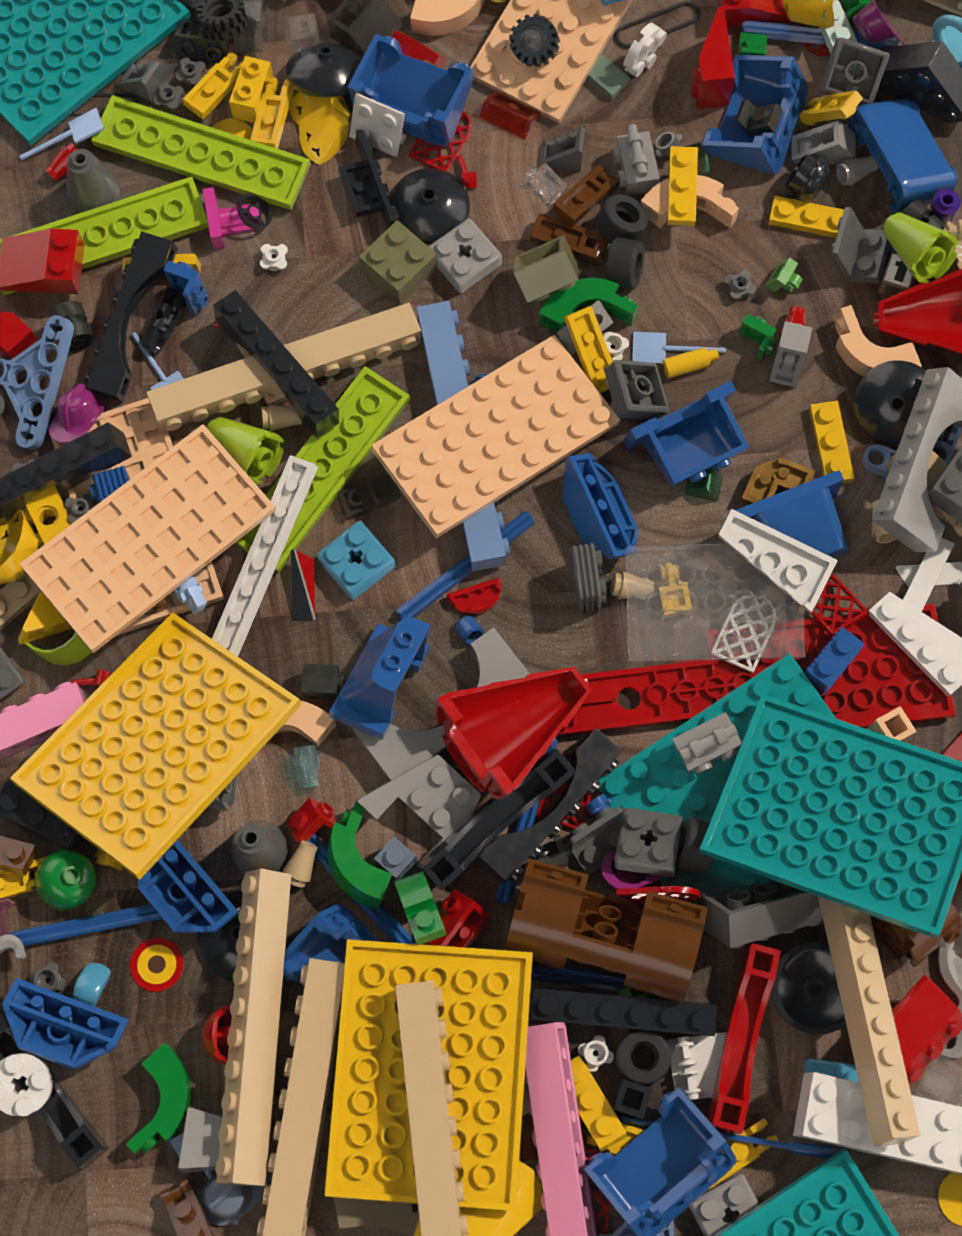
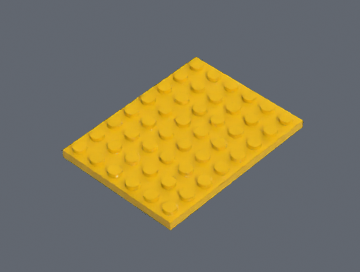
[10,612,301,880]
[325,940,533,1211]

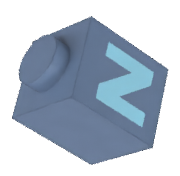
[374,836,418,881]

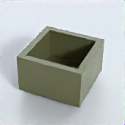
[359,220,438,305]
[514,235,578,303]

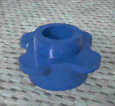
[585,794,614,819]

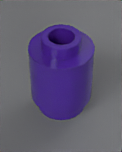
[929,189,961,224]

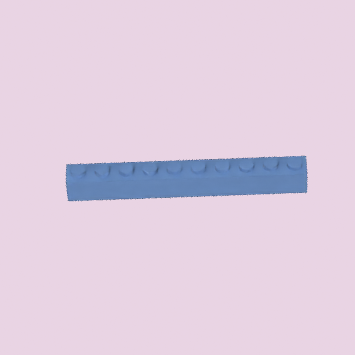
[417,301,510,572]

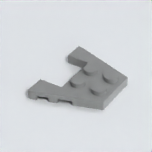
[357,754,481,861]

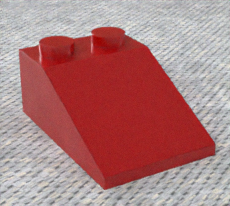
[718,0,793,27]
[690,7,735,109]
[0,228,85,295]

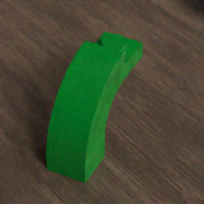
[539,278,639,333]
[327,801,392,910]
[394,871,446,946]
[126,1042,192,1154]

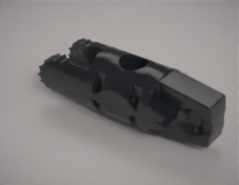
[142,287,187,355]

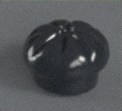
[785,154,830,202]

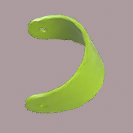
[24,632,92,666]

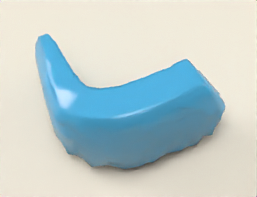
[73,963,111,1007]

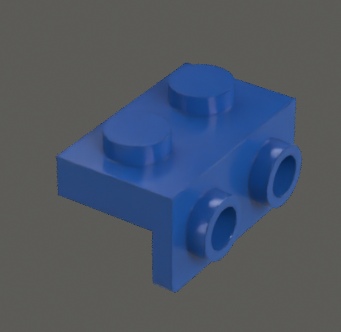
[164,261,208,316]

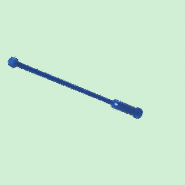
[619,1113,844,1159]

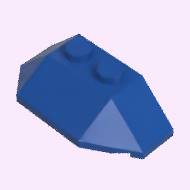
[562,453,638,559]
[138,840,239,933]
[2,978,129,1070]

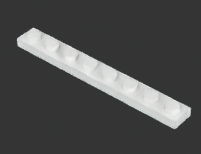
[212,455,318,657]

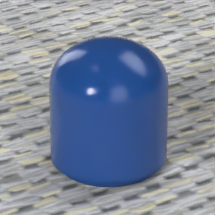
[456,616,484,645]

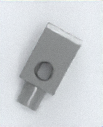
[178,1108,222,1172]

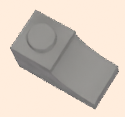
[792,120,855,165]
[769,321,812,388]

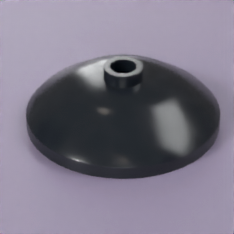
[286,43,362,97]
[390,168,470,243]
[854,360,926,445]
[197,892,287,981]
[771,942,846,1035]

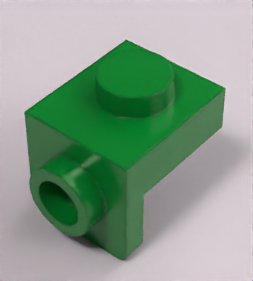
[739,314,777,361]

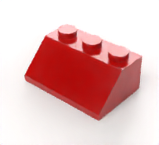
[892,974,962,1085]

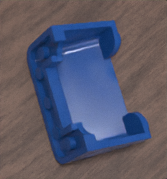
[348,34,474,147]
[702,55,808,174]
[847,98,958,215]
[283,904,380,982]
[584,1088,736,1236]

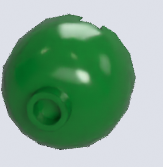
[34,850,96,910]

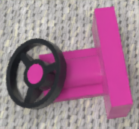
[203,187,272,250]

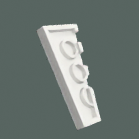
[718,509,838,614]
[869,592,962,697]

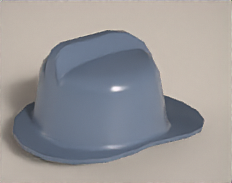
[199,1173,268,1226]

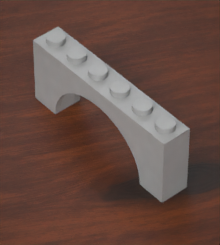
[872,367,962,552]
[353,627,530,781]

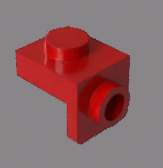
[287,798,338,843]

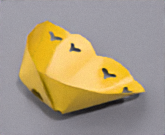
[782,0,834,29]
[289,88,351,165]
[0,508,39,584]

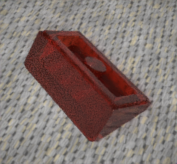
[480,91,541,139]

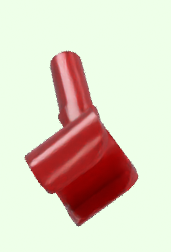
[456,154,477,188]
[71,669,111,688]

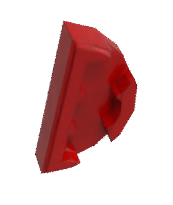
[446,577,501,616]

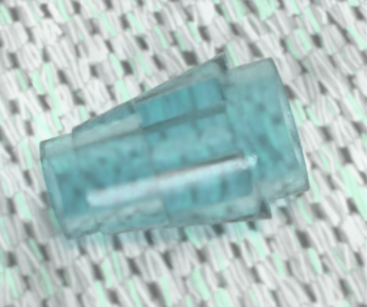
[291,745,320,789]

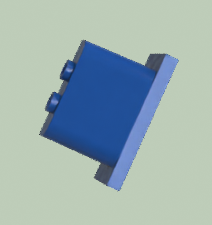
[623,381,749,487]
[735,470,848,584]
[329,618,430,740]

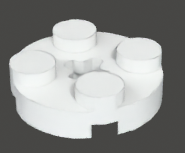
[623,23,667,77]
[0,1052,53,1116]

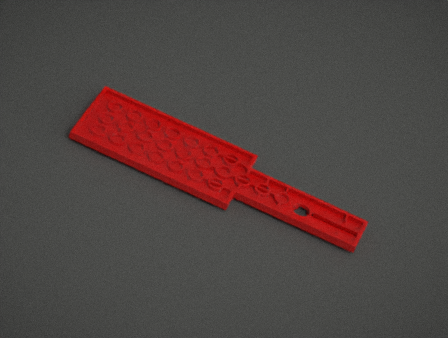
[556,604,956,737]

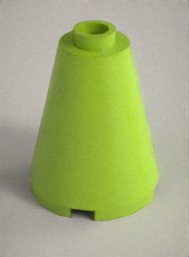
[883,213,959,283]
[206,417,284,485]

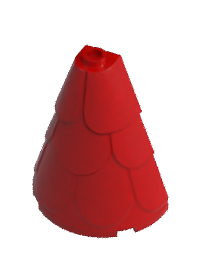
[873,269,962,355]
[435,667,592,799]

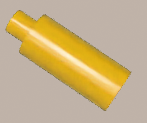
[662,347,719,378]

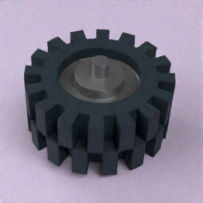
[509,14,560,67]

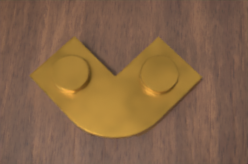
[740,458,815,505]

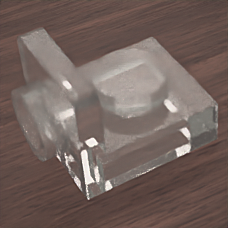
[520,163,568,207]

